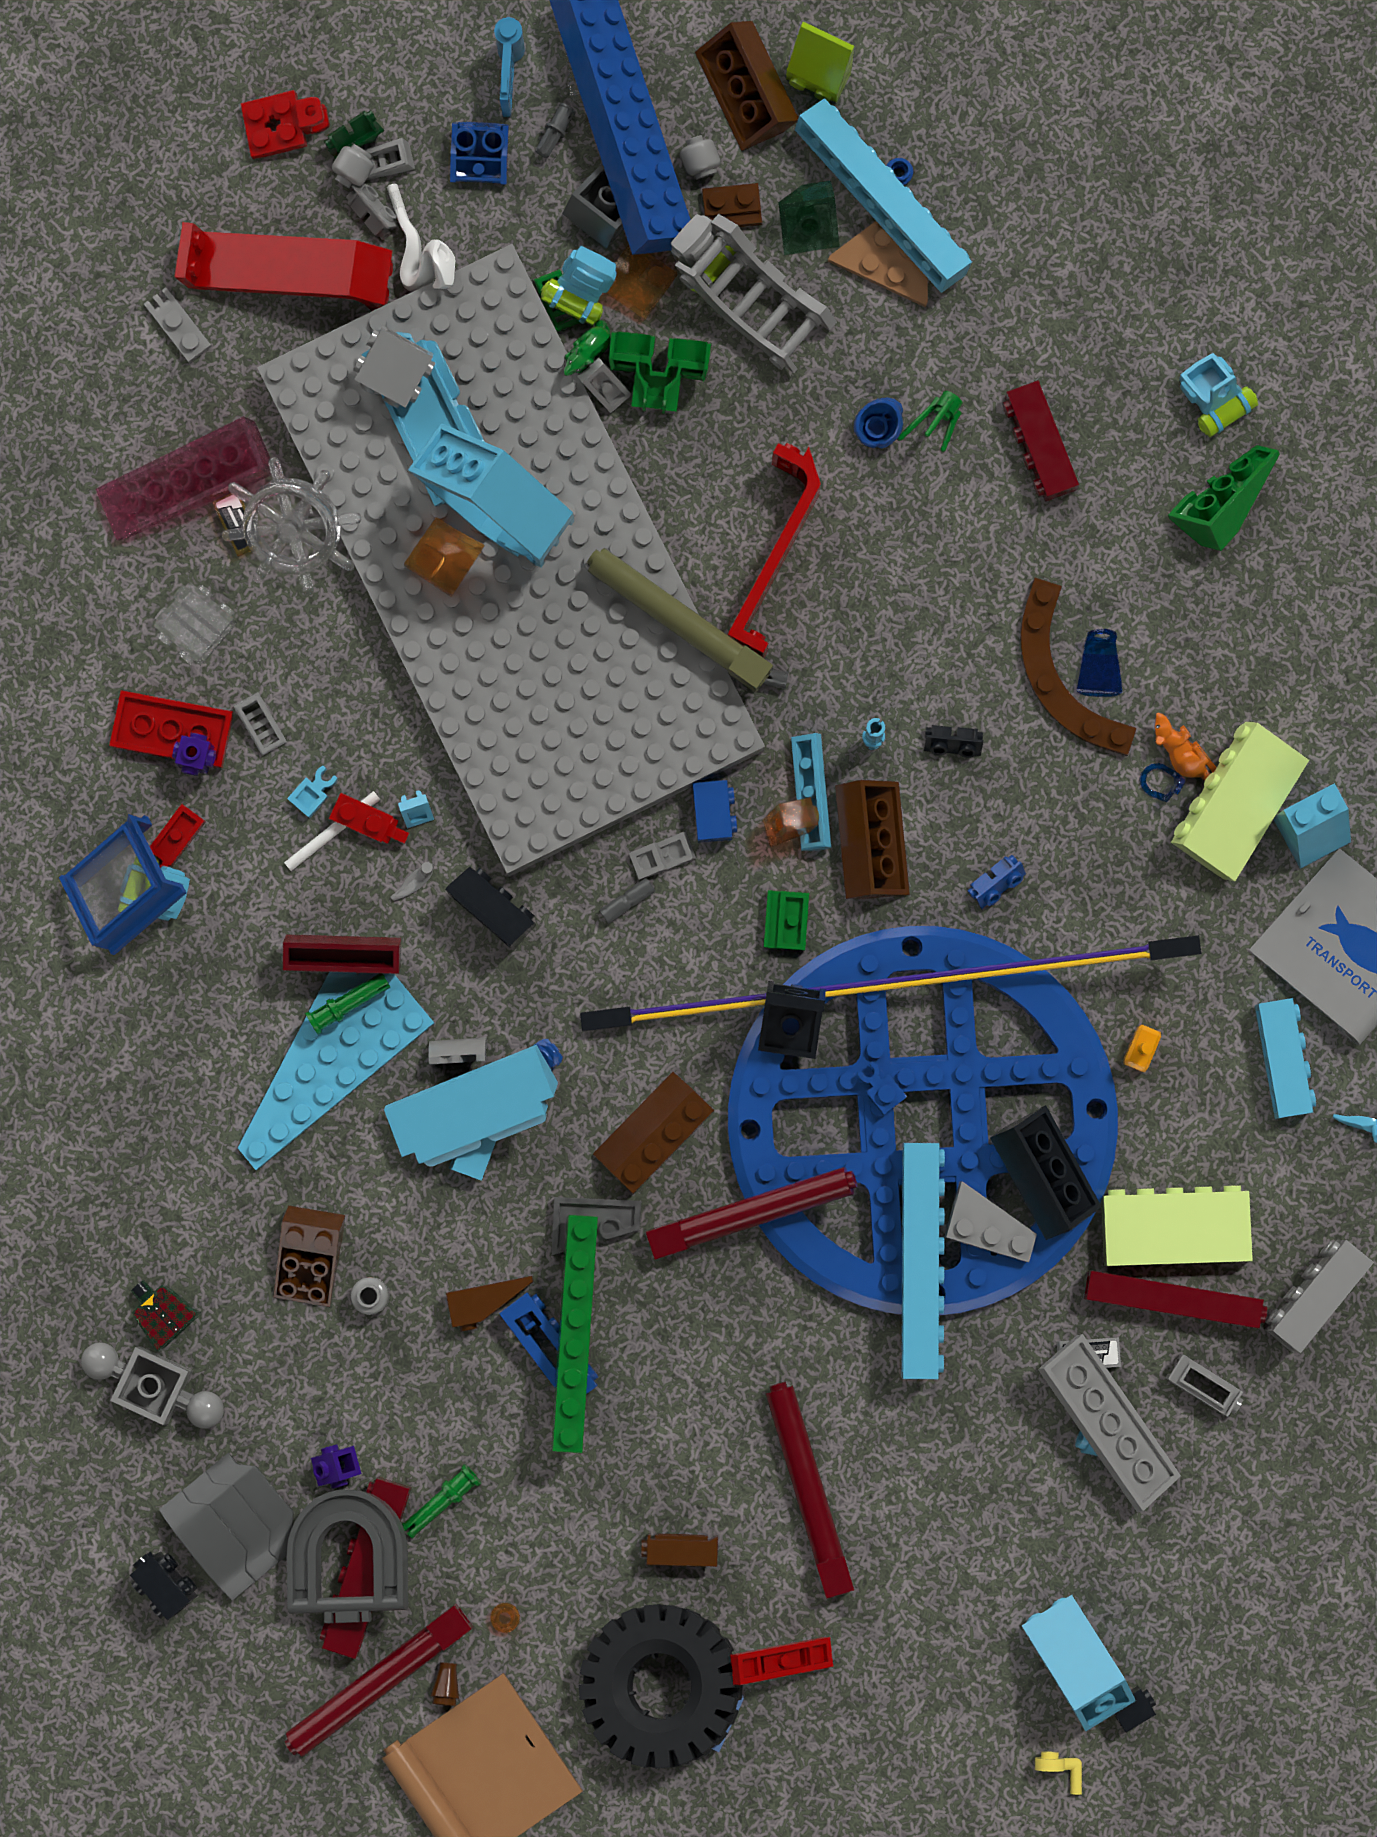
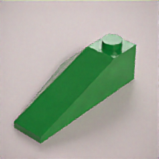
[1168,445,1280,551]

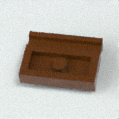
[702,183,762,227]

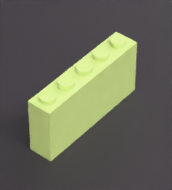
[1171,722,1309,881]
[1101,1186,1253,1266]

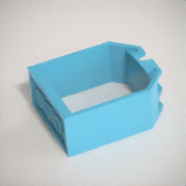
[408,423,574,568]

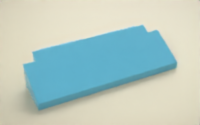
[361,332,485,506]
[384,1045,558,1166]

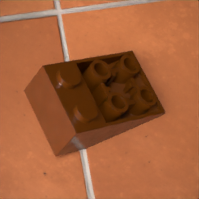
[273,1205,345,1307]

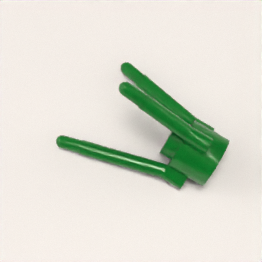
[897,391,963,452]

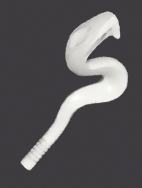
[387,184,456,292]

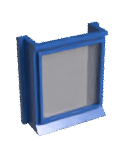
[59,814,187,955]

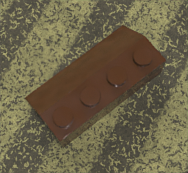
[695,21,799,151]
[835,780,910,899]
[593,1072,714,1194]

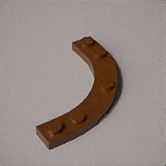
[1020,577,1137,756]

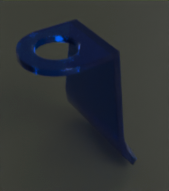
[1076,629,1122,697]

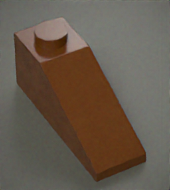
[446,1276,534,1332]

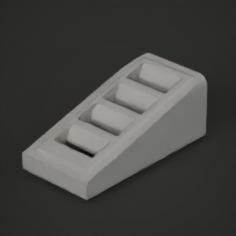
[365,138,415,180]
[233,692,287,756]

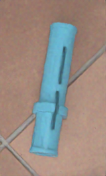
[862,718,885,750]

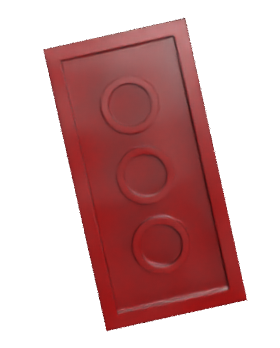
[109,690,234,769]

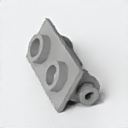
[346,184,400,240]

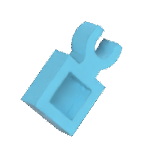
[287,766,338,818]

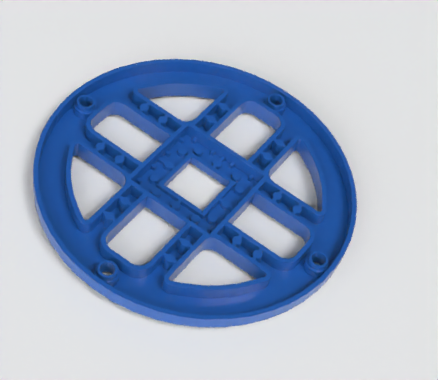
[728,926,1118,1315]

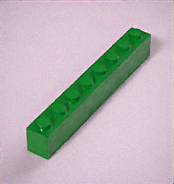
[551,1215,598,1454]

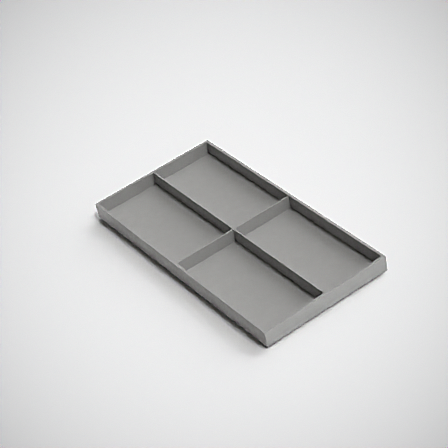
[257,244,765,877]

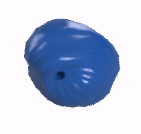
[854,397,904,448]

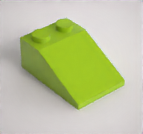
[786,22,854,103]

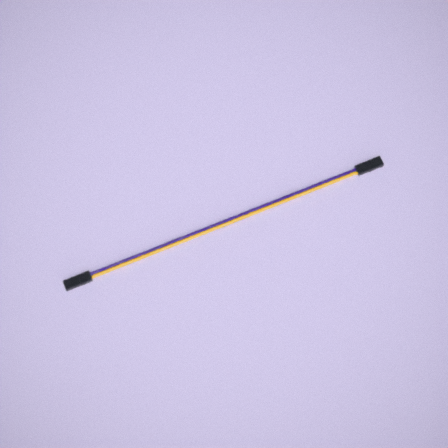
[580,935,1202,1032]

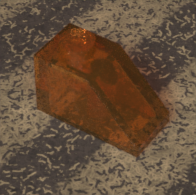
[763,797,819,847]

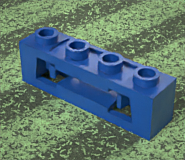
[499,1292,599,1394]

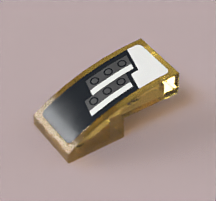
[212,490,264,557]

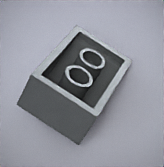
[562,163,624,249]

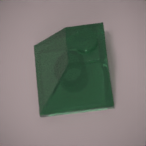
[778,181,840,255]

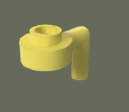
[1035,1752,1082,1795]

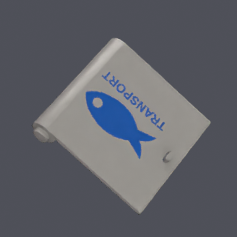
[1249,848,1377,1045]

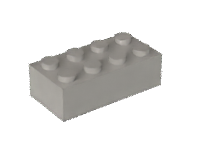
[1264,1240,1374,1353]

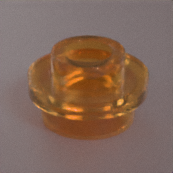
[490,1603,520,1633]

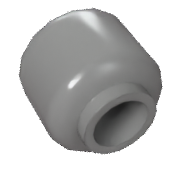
[680,135,721,180]
[332,144,374,188]
[350,1277,390,1315]

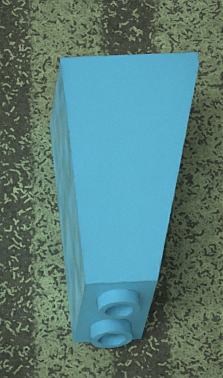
[1022,1595,1136,1731]

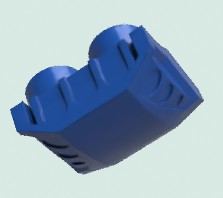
[450,122,509,184]

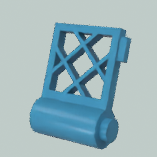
[494,17,525,117]

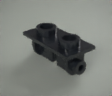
[924,725,984,758]

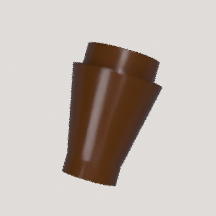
[430,1662,459,1706]

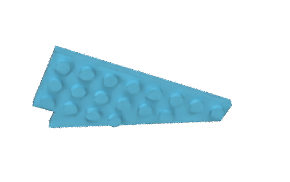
[238,972,435,1170]

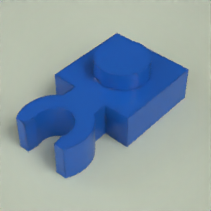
[857,1061,907,1115]

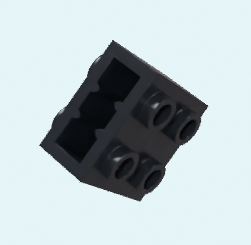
[130,1551,198,1621]

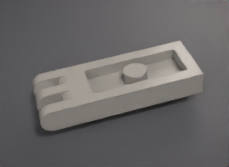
[144,287,212,364]

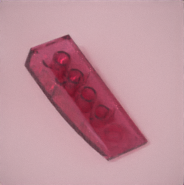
[95,416,276,541]

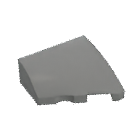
[429,1037,488,1064]

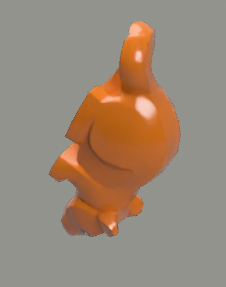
[1154,713,1217,780]

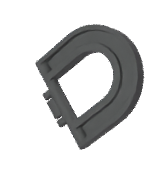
[287,1489,408,1623]

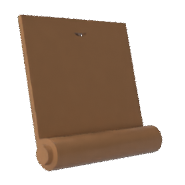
[382,1673,583,1837]

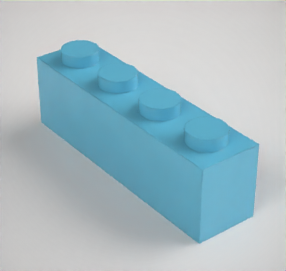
[1255,998,1316,1119]

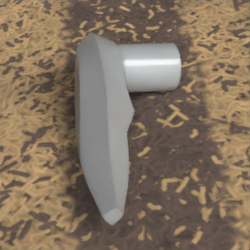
[391,862,434,901]

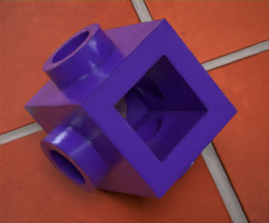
[172,733,216,776]
[311,1444,362,1489]

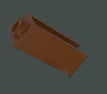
[641,1533,718,1567]

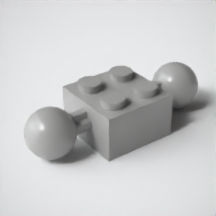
[81,1342,224,1429]

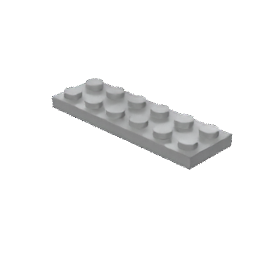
[1038,1334,1181,1512]

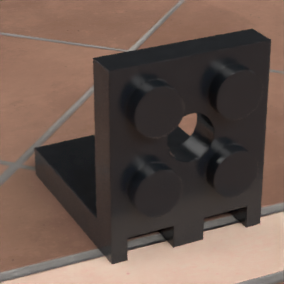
[758,981,826,1059]

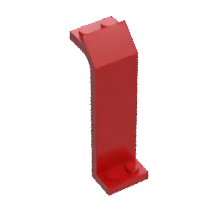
[174,222,393,311]
[728,443,821,658]

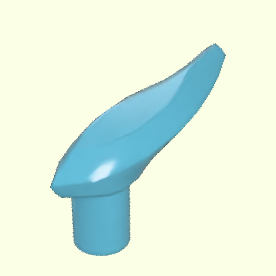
[1333,1114,1377,1143]

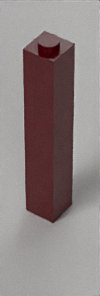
[1084,1271,1267,1329]

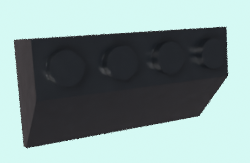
[990,1105,1102,1240]

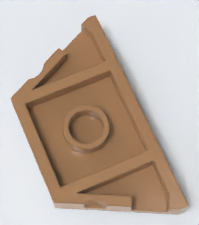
[828,221,928,308]

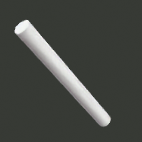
[284,791,380,871]

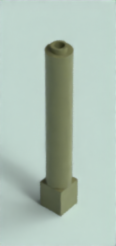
[587,548,773,693]

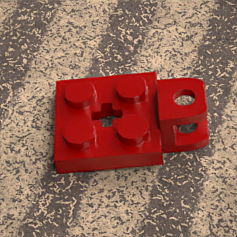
[241,90,330,159]

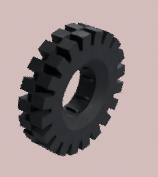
[579,1604,743,1769]

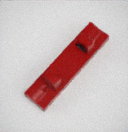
[730,1637,833,1685]

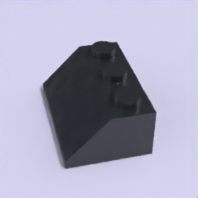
[445,867,536,951]

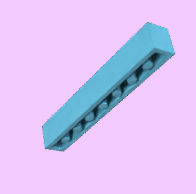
[795,98,972,293]
[901,1143,945,1379]

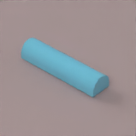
[791,733,831,851]

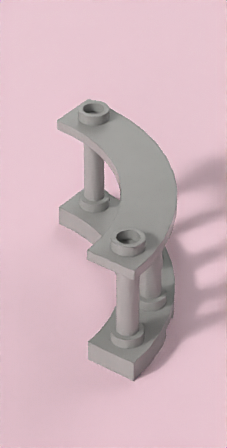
[675,214,837,373]

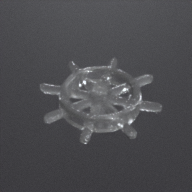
[222,457,361,596]

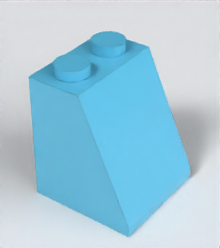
[1273,783,1351,869]

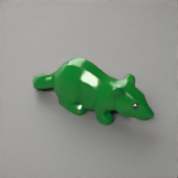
[564,320,611,376]

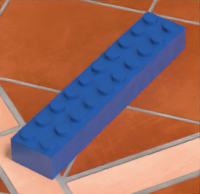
[549,0,691,255]

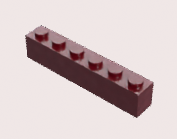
[320,1477,412,1659]

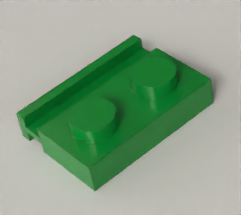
[764,890,809,951]

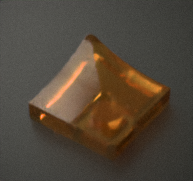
[607,245,677,320]
[404,517,485,597]

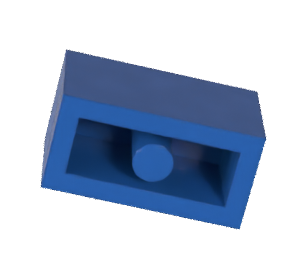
[693,780,737,843]

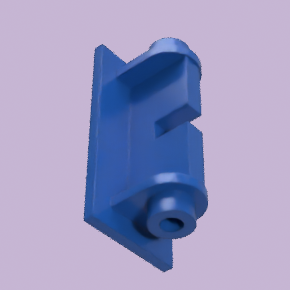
[967,855,1026,909]

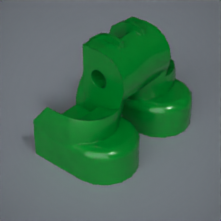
[609,331,712,414]

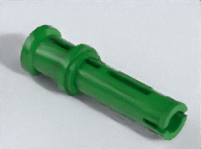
[305,973,391,1035]
[402,1464,481,1538]

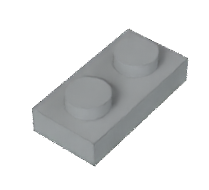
[577,358,632,413]

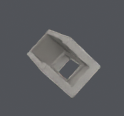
[1165,1354,1243,1417]

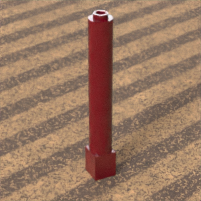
[646,1167,857,1259]
[765,1381,854,1599]
[284,1603,474,1757]

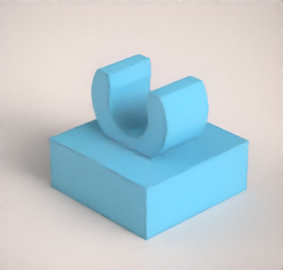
[398,790,434,829]

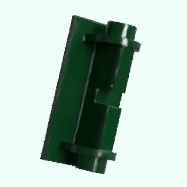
[324,110,384,159]

